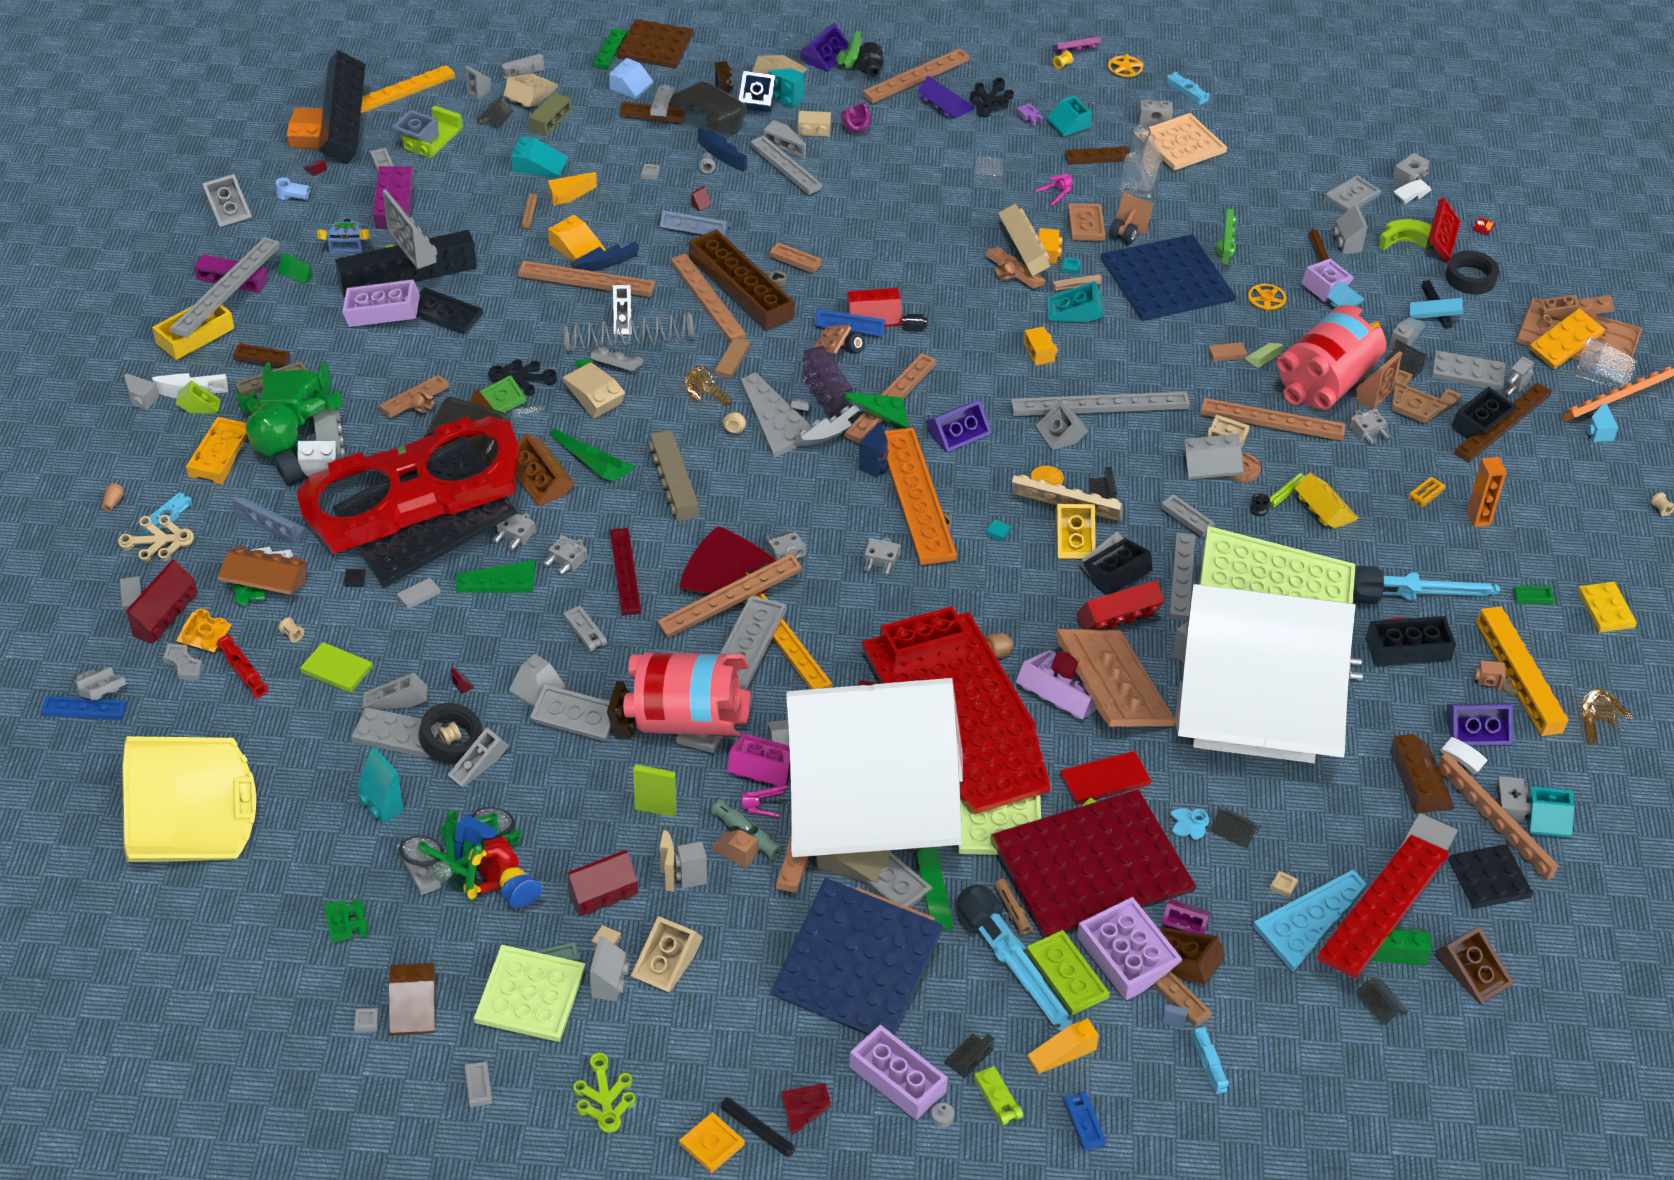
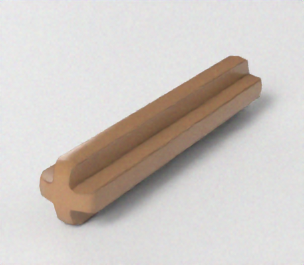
[521,193,537,229]
[1053,274,1102,291]

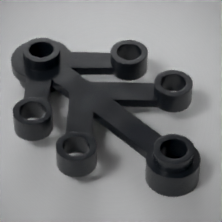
[970,77,1014,118]
[488,359,557,396]

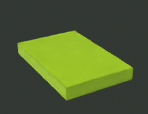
[300,642,373,693]
[633,765,677,817]

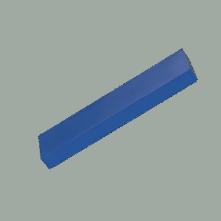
[814,309,886,337]
[41,696,127,720]

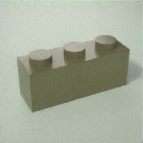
[528,92,571,136]

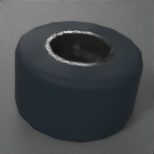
[273,449,304,486]

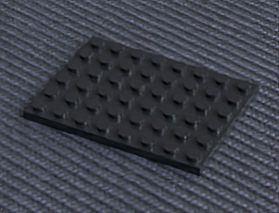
[332,436,517,588]

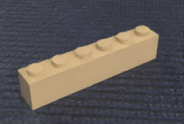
[998,204,1051,276]

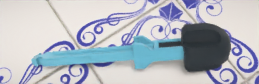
[1353,566,1500,604]
[956,884,1072,1031]

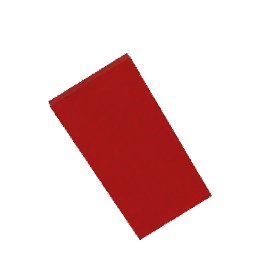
[1428,197,1461,263]
[1060,751,1151,805]

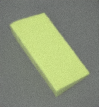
[1245,343,1283,368]

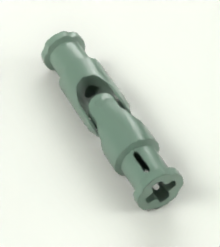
[711,799,783,861]

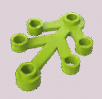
[573,1053,636,1133]

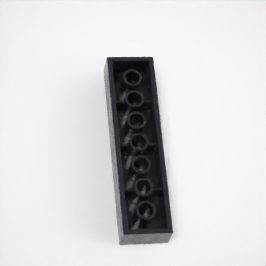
[318,50,366,164]
[335,230,477,298]

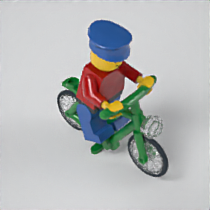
[399,807,542,908]

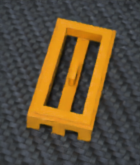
[1408,477,1446,508]

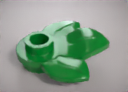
[233,583,265,606]

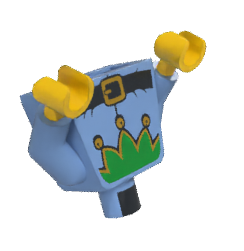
[317,218,370,253]

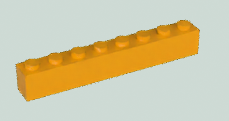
[1476,607,1569,736]

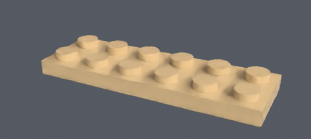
[1012,475,1123,522]

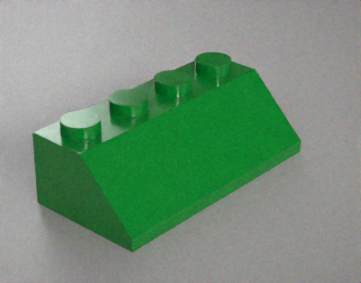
[1338,921,1431,966]

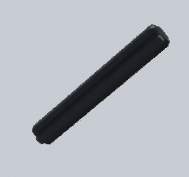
[1421,280,1454,329]
[721,1097,795,1157]

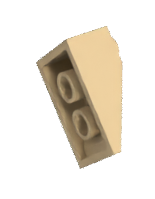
[752,55,807,74]
[503,74,558,108]
[562,362,625,419]
[631,916,703,993]

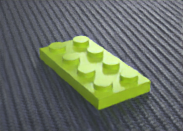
[1026,930,1110,1015]

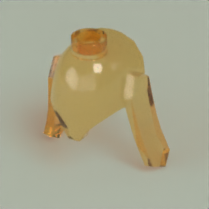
[685,365,732,405]
[1582,689,1634,745]

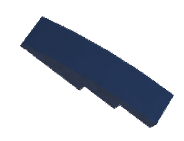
[698,128,747,172]
[572,241,639,271]

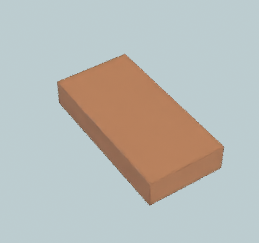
[1208,342,1247,362]

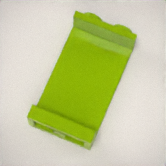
[402,106,463,158]

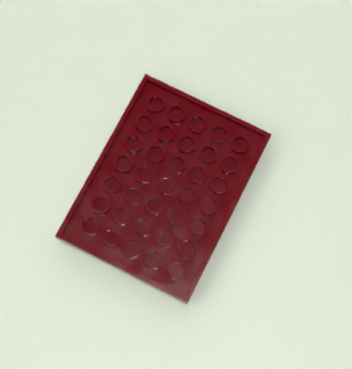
[990,789,1196,938]

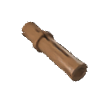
[994,879,1032,935]

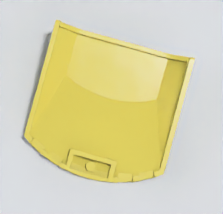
[122,737,256,862]

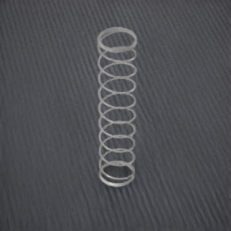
[563,312,694,352]

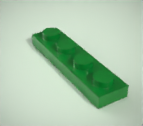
[593,28,627,70]

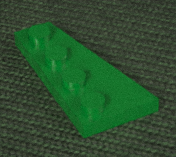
[456,560,535,593]

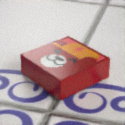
[1473,217,1495,236]

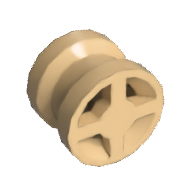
[438,722,462,745]

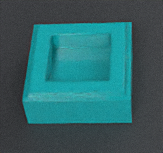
[1061,257,1081,275]
[985,519,1011,542]

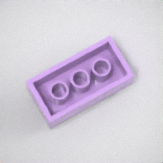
[342,279,420,327]
[849,1025,948,1121]

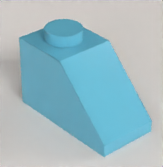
[1327,281,1365,308]
[1587,403,1618,442]

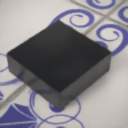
[344,569,366,587]

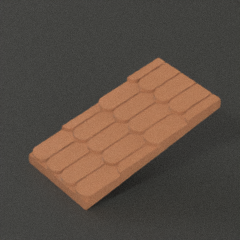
[1515,298,1642,373]
[1056,629,1175,727]

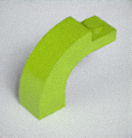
[1378,219,1432,251]

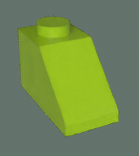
[176,380,221,414]

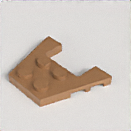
[1391,369,1462,423]

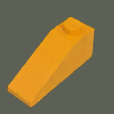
[548,172,597,205]
[1027,1018,1099,1074]

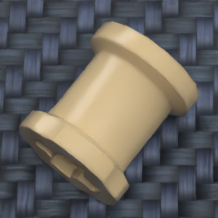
[1650,492,1674,516]
[278,617,305,643]

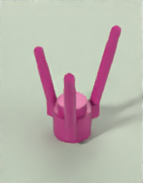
[1035,173,1073,206]
[742,785,788,818]

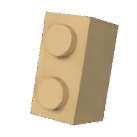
[798,111,831,137]

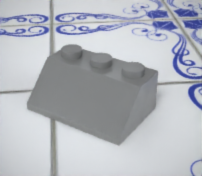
[1184,434,1243,480]

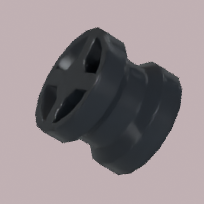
[1250,493,1270,517]

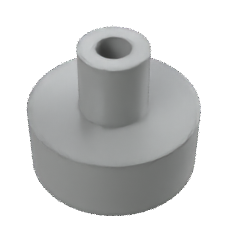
[931,1103,954,1127]

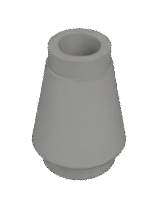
[699,153,715,173]

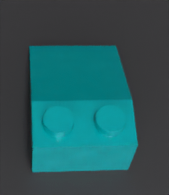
[511,136,568,178]
[1047,281,1104,322]
[357,747,404,824]

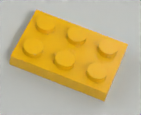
[1577,582,1637,633]

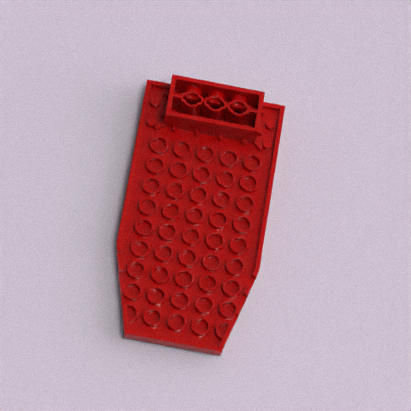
[861,606,1051,814]

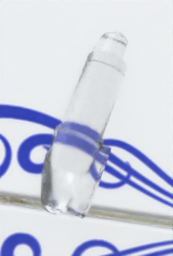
[512,405,545,418]

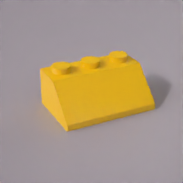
[1295,473,1358,528]

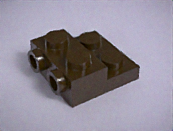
[715,61,733,107]
[607,681,636,739]

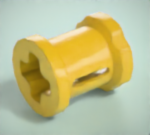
[1052,51,1073,70]

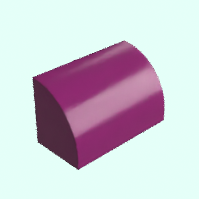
[1162,899,1211,934]

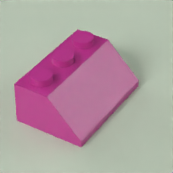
[727,733,791,787]

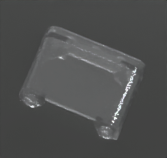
[1120,124,1162,198]

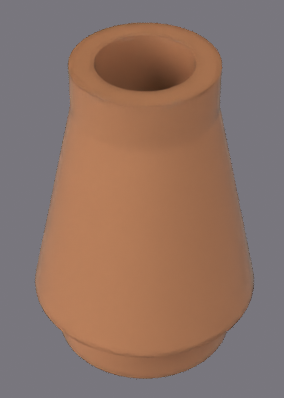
[101,483,124,512]

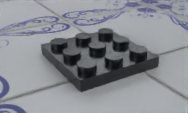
[1448,844,1533,909]

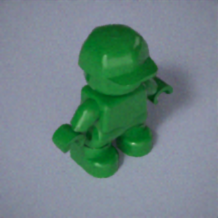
[235,360,343,460]

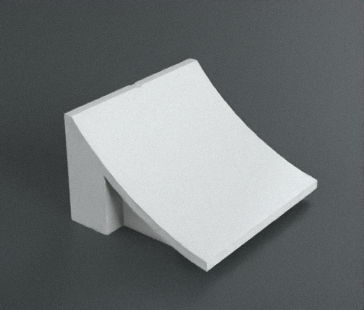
[1175,584,1356,763]
[787,678,963,857]

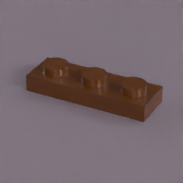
[233,343,291,368]

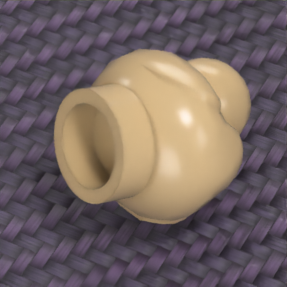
[722,412,746,434]

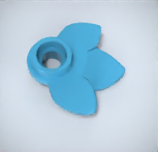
[1171,808,1209,840]

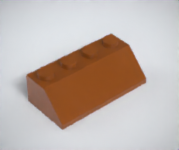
[516,433,574,506]
[218,546,307,595]

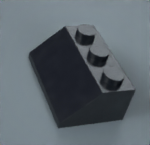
[1451,386,1517,436]
[1083,538,1153,594]

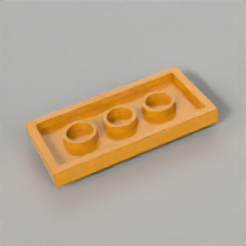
[1529,308,1605,370]

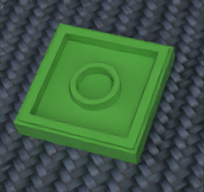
[480,375,527,417]

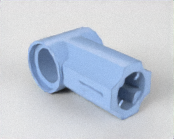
[276,178,310,200]

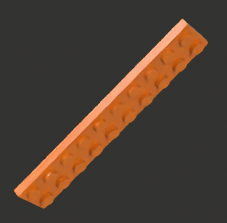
[885,428,957,565]

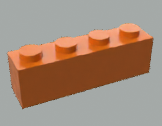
[1466,457,1507,527]

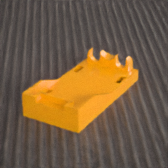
[186,417,247,485]

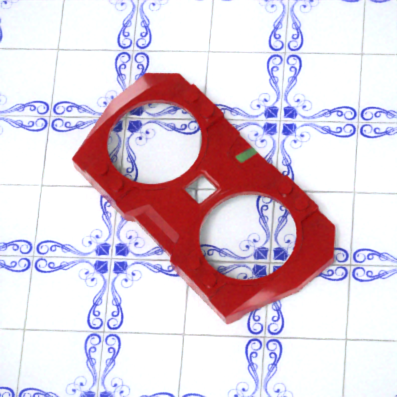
[296,416,520,554]

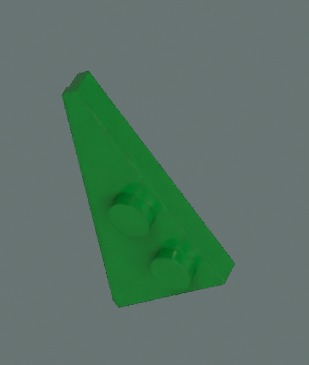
[843,393,908,429]

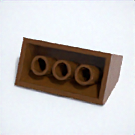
[1390,734,1455,814]

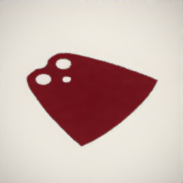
[679,526,776,595]

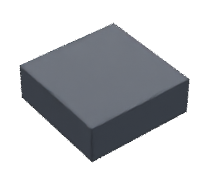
[1162,1004,1188,1028]

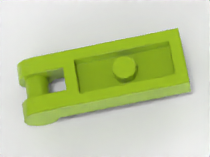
[974,1066,1023,1126]

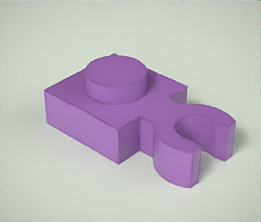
[1017,103,1043,126]

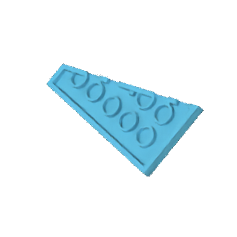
[1253,870,1367,972]

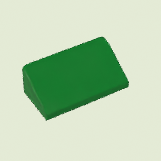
[278,253,313,284]

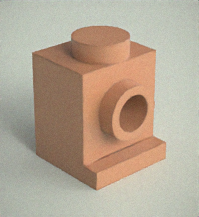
[1474,660,1506,690]

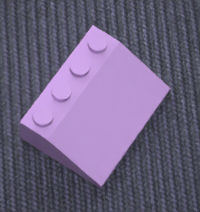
[1016,650,1097,719]
[1077,897,1182,1001]

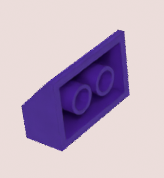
[799,23,849,71]
[918,76,975,118]
[926,400,992,452]
[1447,703,1513,745]

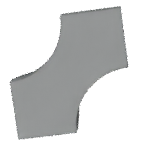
[163,644,203,680]

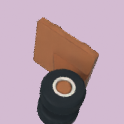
[1109,193,1153,244]
[811,325,865,356]

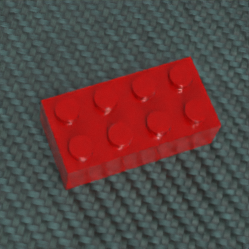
[1076,581,1165,630]

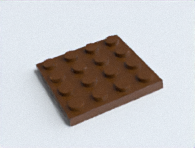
[617,19,694,69]

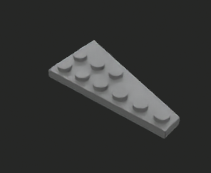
[741,372,812,458]

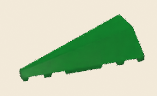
[551,428,635,482]

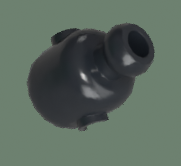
[857,42,884,77]

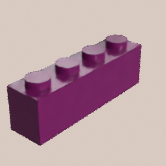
[194,254,268,294]

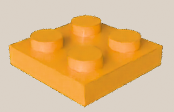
[679,1112,745,1174]

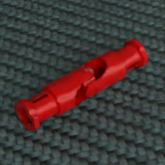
[216,635,269,698]

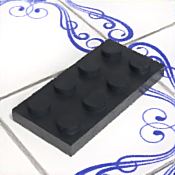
[416,287,483,334]

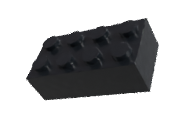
[1366,616,1456,666]

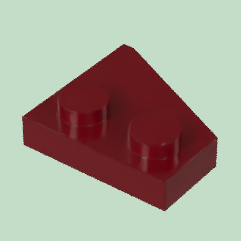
[781,1083,831,1135]

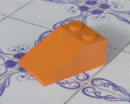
[287,108,323,149]

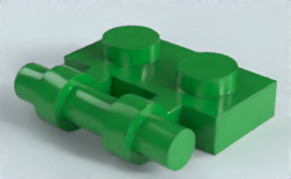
[324,898,369,943]

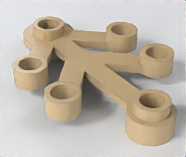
[118,515,194,562]

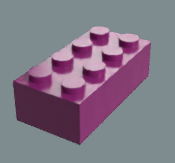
[373,166,414,229]

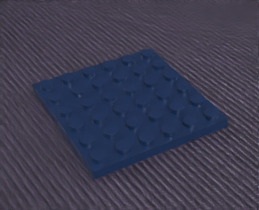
[1100,234,1235,321]
[770,878,944,1036]

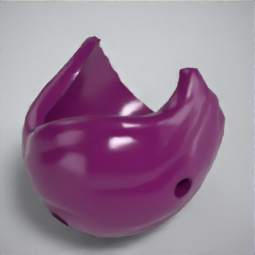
[841,103,871,133]

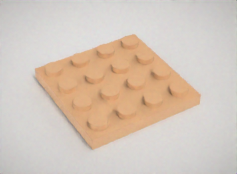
[1138,113,1227,170]

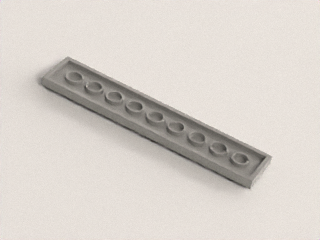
[676,595,787,753]

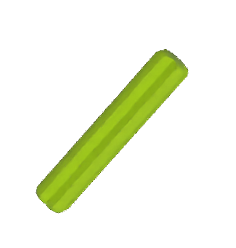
[1269,473,1306,507]

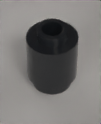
[902,314,927,331]

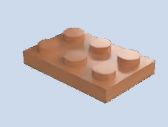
[1068,204,1105,241]

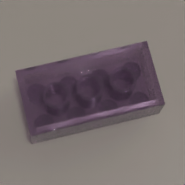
[801,345,853,419]

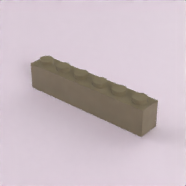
[648,430,699,522]

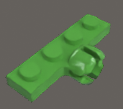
[836,30,862,69]
[1215,208,1236,264]

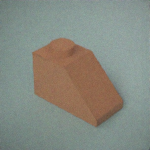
[711,830,758,868]

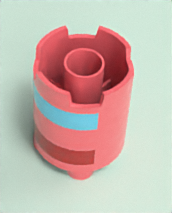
[1276,305,1386,410]
[623,652,751,736]

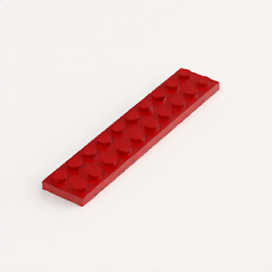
[1317,834,1449,979]

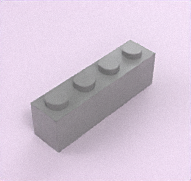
[314,409,345,460]

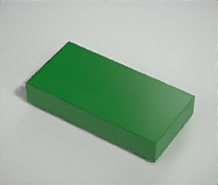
[1512,586,1555,605]

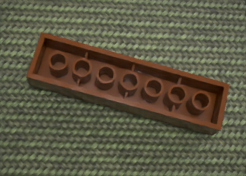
[689,229,795,330]

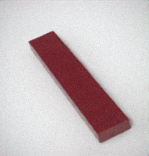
[610,528,641,616]

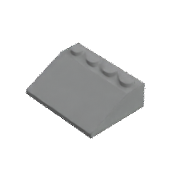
[383,189,437,269]

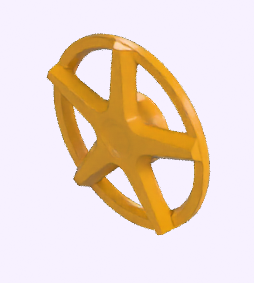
[1108,54,1143,77]
[1248,284,1286,311]

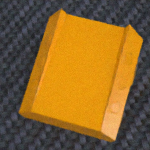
[177,609,232,652]

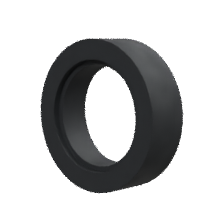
[1445,251,1499,295]
[418,703,482,763]

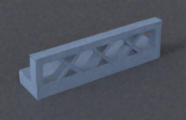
[660,210,731,237]
[232,496,306,544]

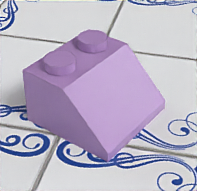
[1302,259,1354,302]

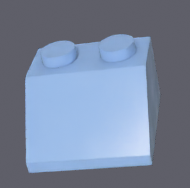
[609,58,653,99]

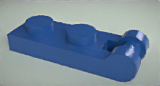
[1063,1090,1106,1151]

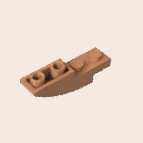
[1541,295,1614,319]
[776,834,810,893]

